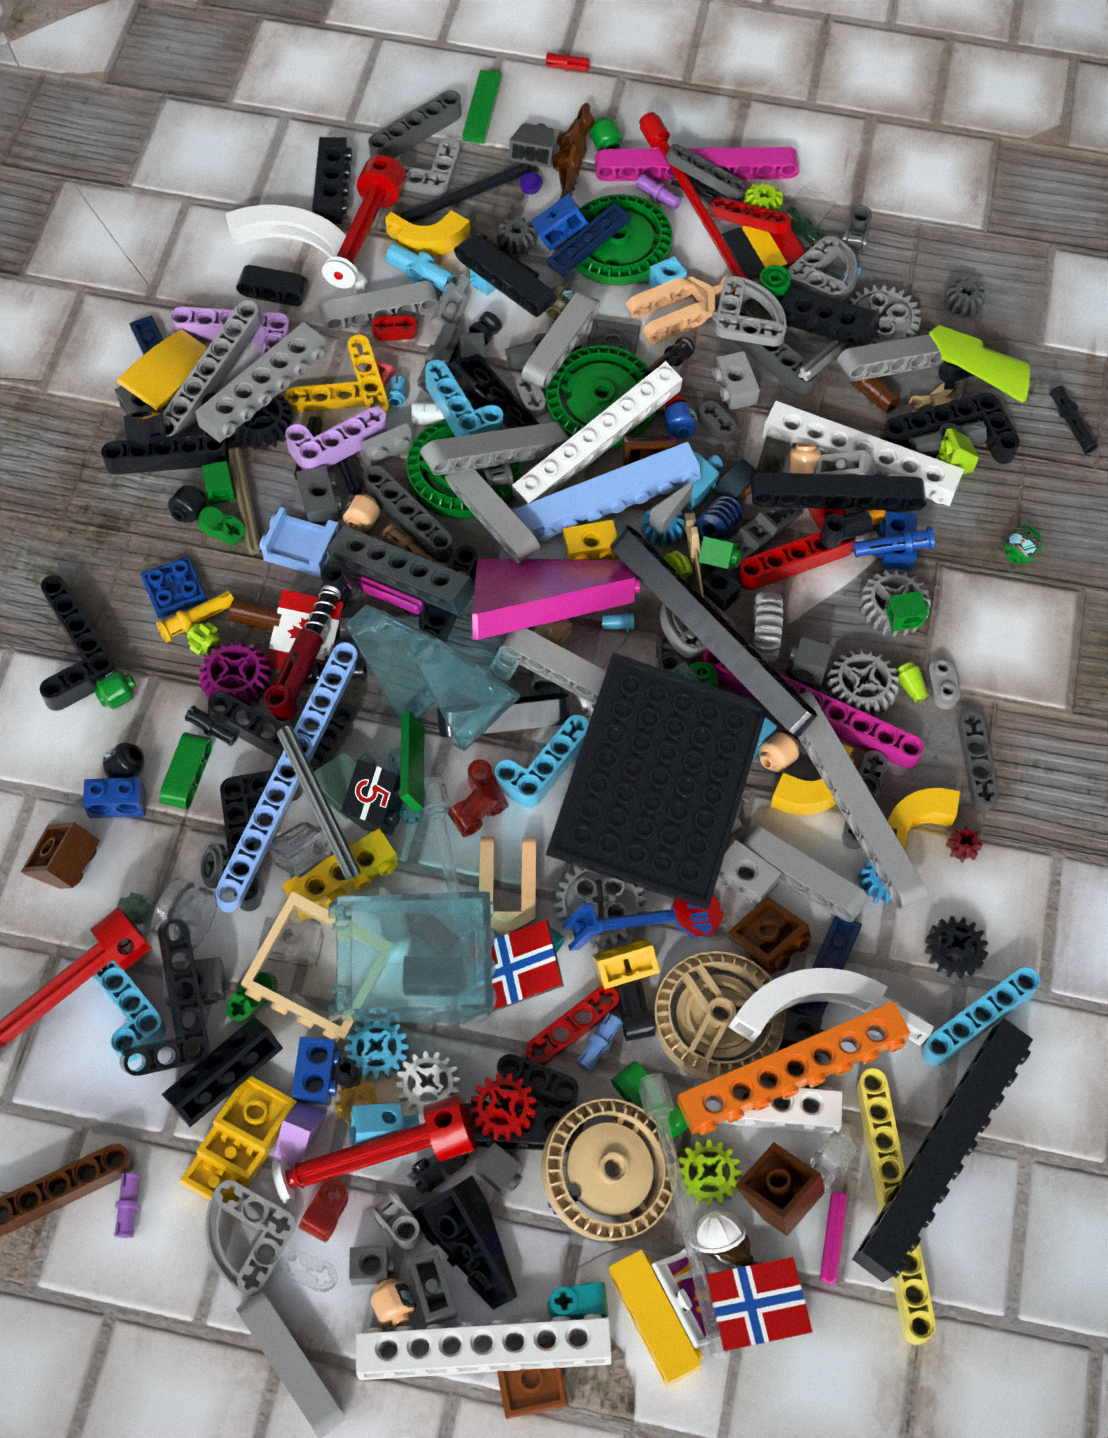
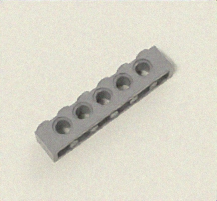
[195,322,326,443]

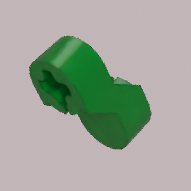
[197,506,245,546]
[226,972,278,1022]

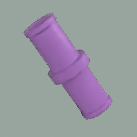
[636,174,682,210]
[114,1173,141,1238]

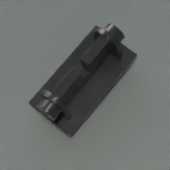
[407,1153,470,1194]

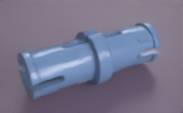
[576,1013,623,1072]

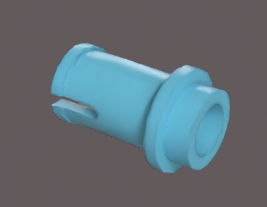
[386,375,406,408]
[602,611,634,632]

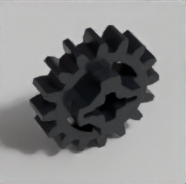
[924,916,988,979]

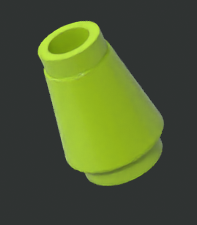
[896,662,929,703]

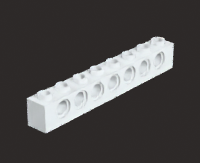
[512,361,682,506]
[762,401,964,506]
[356,1314,611,1380]

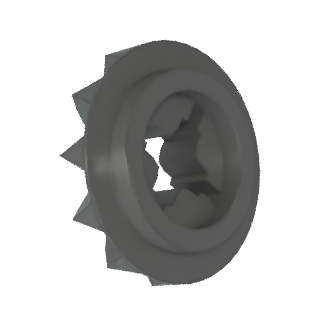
[200,843,229,888]

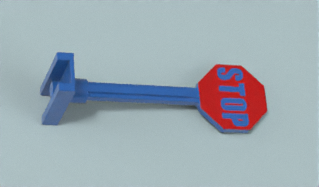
[563,896,723,951]

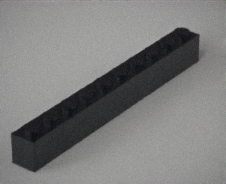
[852,1018,1033,1283]

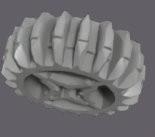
[859,570,931,637]
[750,591,783,663]
[827,649,899,717]

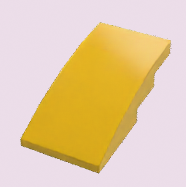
[117,329,208,411]
[180,1076,297,1209]

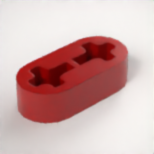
[371,315,418,341]

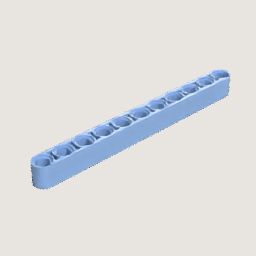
[216,642,357,913]

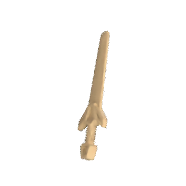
[684,513,704,598]

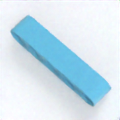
[922,967,1040,1066]

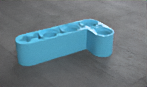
[425,360,503,437]
[495,715,589,808]
[92,960,166,1062]

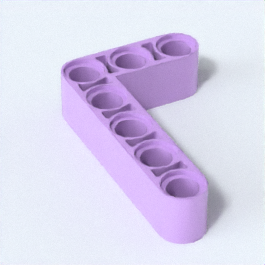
[170,306,291,356]

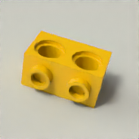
[592,938,660,989]

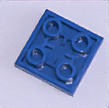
[140,556,208,619]

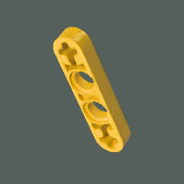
[348,335,389,418]
[284,381,378,412]

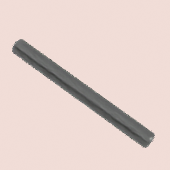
[277,725,360,880]

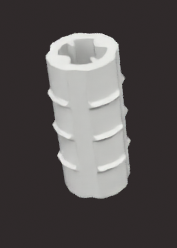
[411,402,445,426]

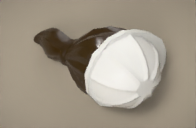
[686,1210,757,1267]

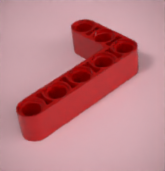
[738,508,856,590]

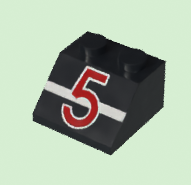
[341,760,403,835]

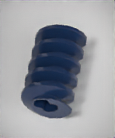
[694,495,743,542]

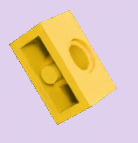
[562,520,619,560]

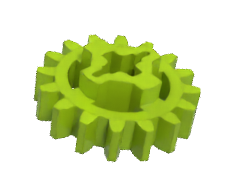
[676,1139,742,1208]

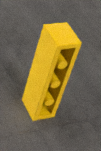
[608,1249,703,1387]

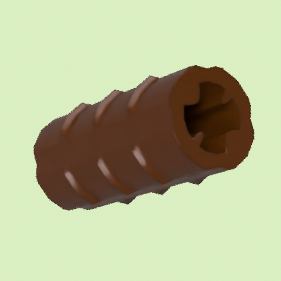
[851,377,901,414]
[228,599,282,631]

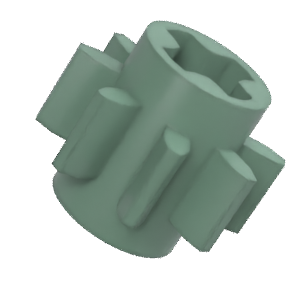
[117,892,151,926]

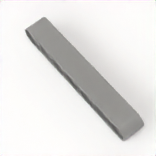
[163,300,262,437]
[420,422,570,475]

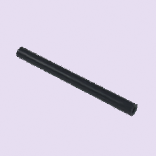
[400,163,528,222]

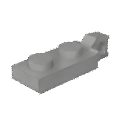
[430,273,469,330]

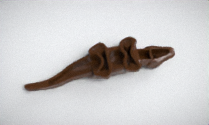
[552,103,595,200]

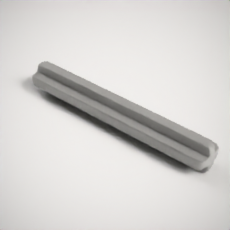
[798,340,847,381]

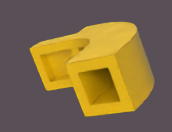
[385,210,470,257]
[770,744,855,815]
[887,788,960,850]

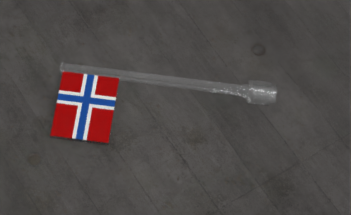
[422,777,564,1022]
[638,1073,813,1360]

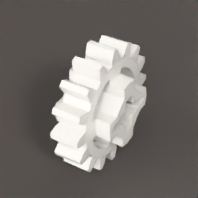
[396,1051,460,1117]

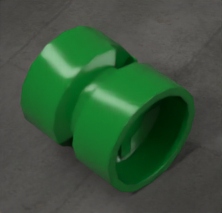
[757,265,791,310]

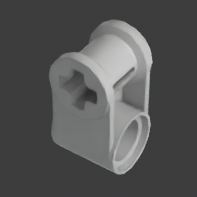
[368,1189,422,1250]

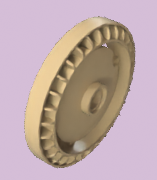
[653,951,786,1081]
[541,1098,676,1241]

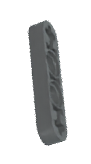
[665,144,748,201]
[958,710,999,811]
[842,750,887,849]

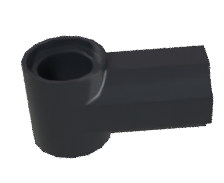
[819,510,873,548]
[617,980,655,1041]

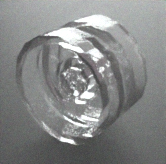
[151,877,218,950]

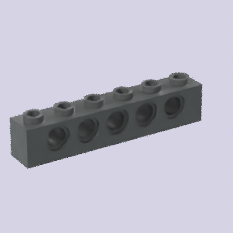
[326,526,475,616]

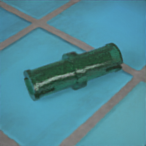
[784,206,824,247]

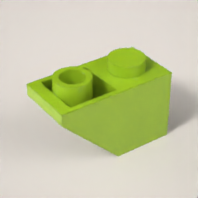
[936,428,979,475]

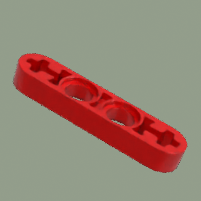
[709,198,791,234]
[525,986,619,1066]

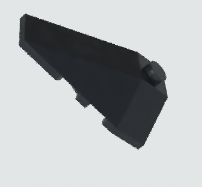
[450,354,539,428]
[412,1175,517,1310]

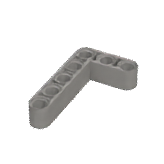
[489,628,606,705]

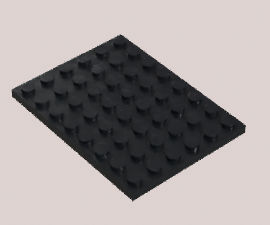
[545,653,767,910]

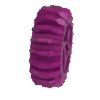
[198,640,272,709]

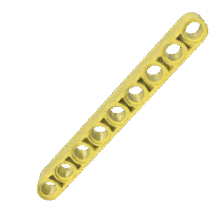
[856,1068,936,1345]

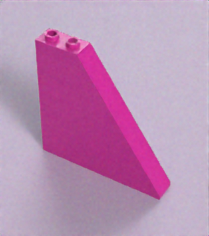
[472,558,640,640]

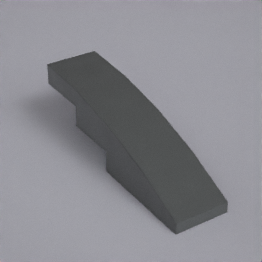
[727,507,804,568]

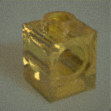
[335,1082,378,1127]

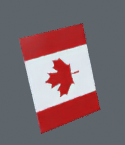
[267,589,343,670]

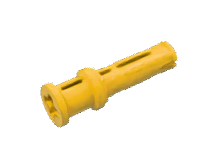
[156,591,234,643]

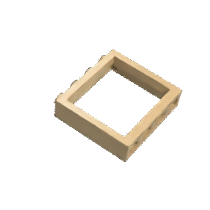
[240,891,396,1042]

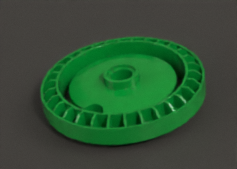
[565,194,673,286]
[546,345,656,448]
[406,419,521,518]

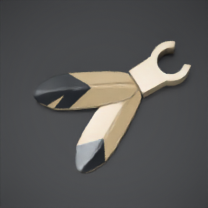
[908,381,956,412]

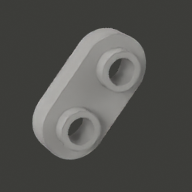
[927,658,960,709]

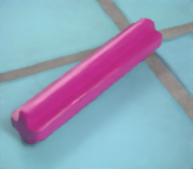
[357,576,425,615]
[820,1191,848,1284]

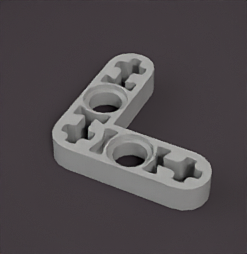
[402,139,460,196]

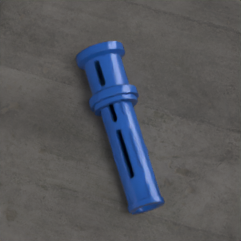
[853,526,935,558]

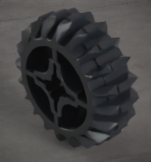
[231,394,293,451]

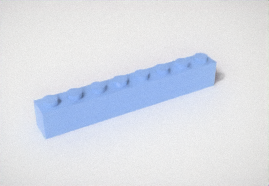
[512,442,701,542]

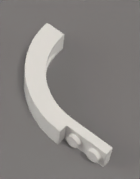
[226,205,367,295]
[728,968,934,1046]

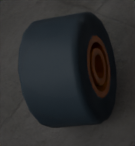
[714,459,760,502]

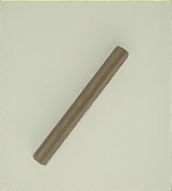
[228,447,262,555]

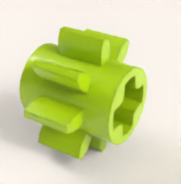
[187,622,220,656]

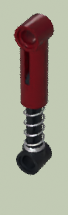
[263,562,354,721]

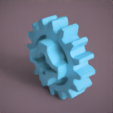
[345,1016,409,1082]

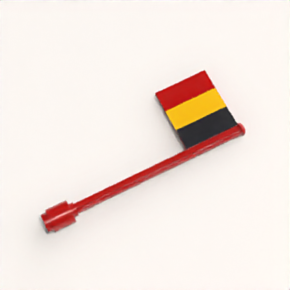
[639,112,805,280]

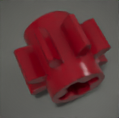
[946,826,983,863]

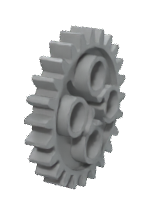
[848,285,921,345]
[555,866,646,950]

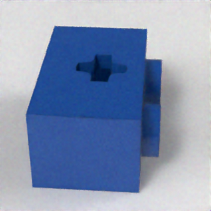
[531,193,589,251]

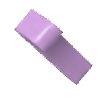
[285,407,387,470]

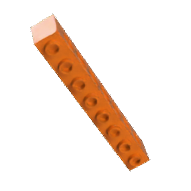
[677,1001,911,1135]

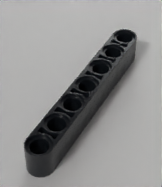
[750,472,927,511]

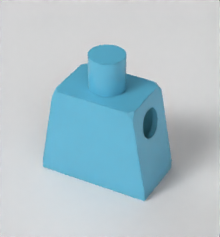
[671,452,723,513]
[349,1103,420,1146]

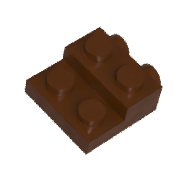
[728,896,811,974]

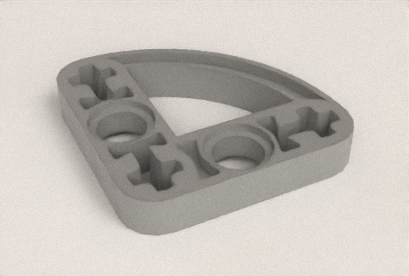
[788,236,858,301]
[715,276,786,346]
[660,582,736,658]
[205,1180,296,1296]

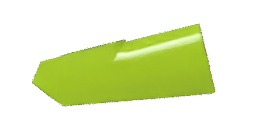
[929,325,1030,403]

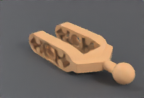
[625,275,736,344]
[479,836,536,936]

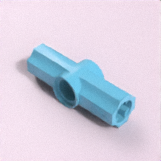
[385,244,455,292]

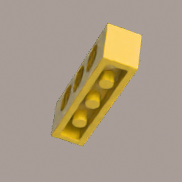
[282,828,398,921]

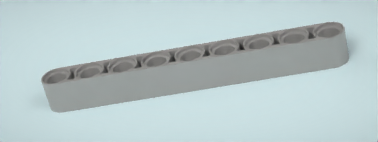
[798,691,927,909]

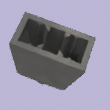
[508,123,554,168]

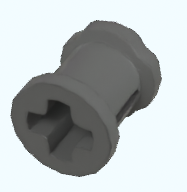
[483,463,513,489]

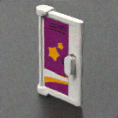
[652,1247,719,1348]

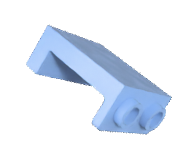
[260,507,339,577]

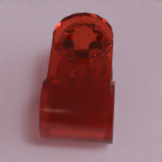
[298,1179,349,1243]

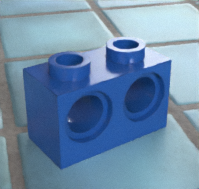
[877,511,917,571]
[83,777,146,818]
[291,1037,342,1106]

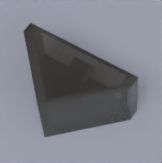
[757,436,791,473]

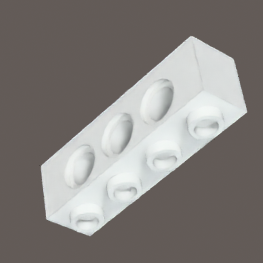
[719,1081,842,1135]

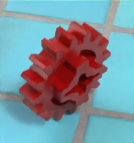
[470,1073,536,1141]

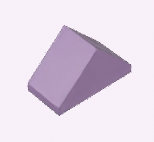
[273,1102,327,1166]

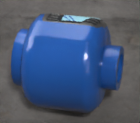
[664,401,698,438]

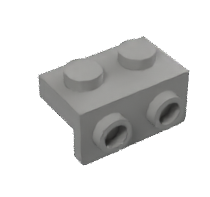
[359,423,412,467]

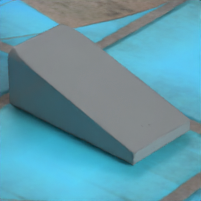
[649,483,693,535]

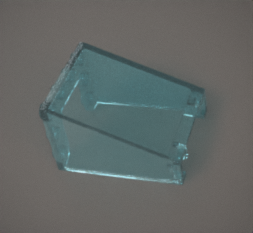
[345,604,520,751]
[328,891,496,1024]

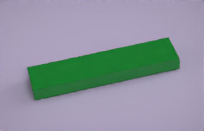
[462,70,502,144]
[400,711,424,812]

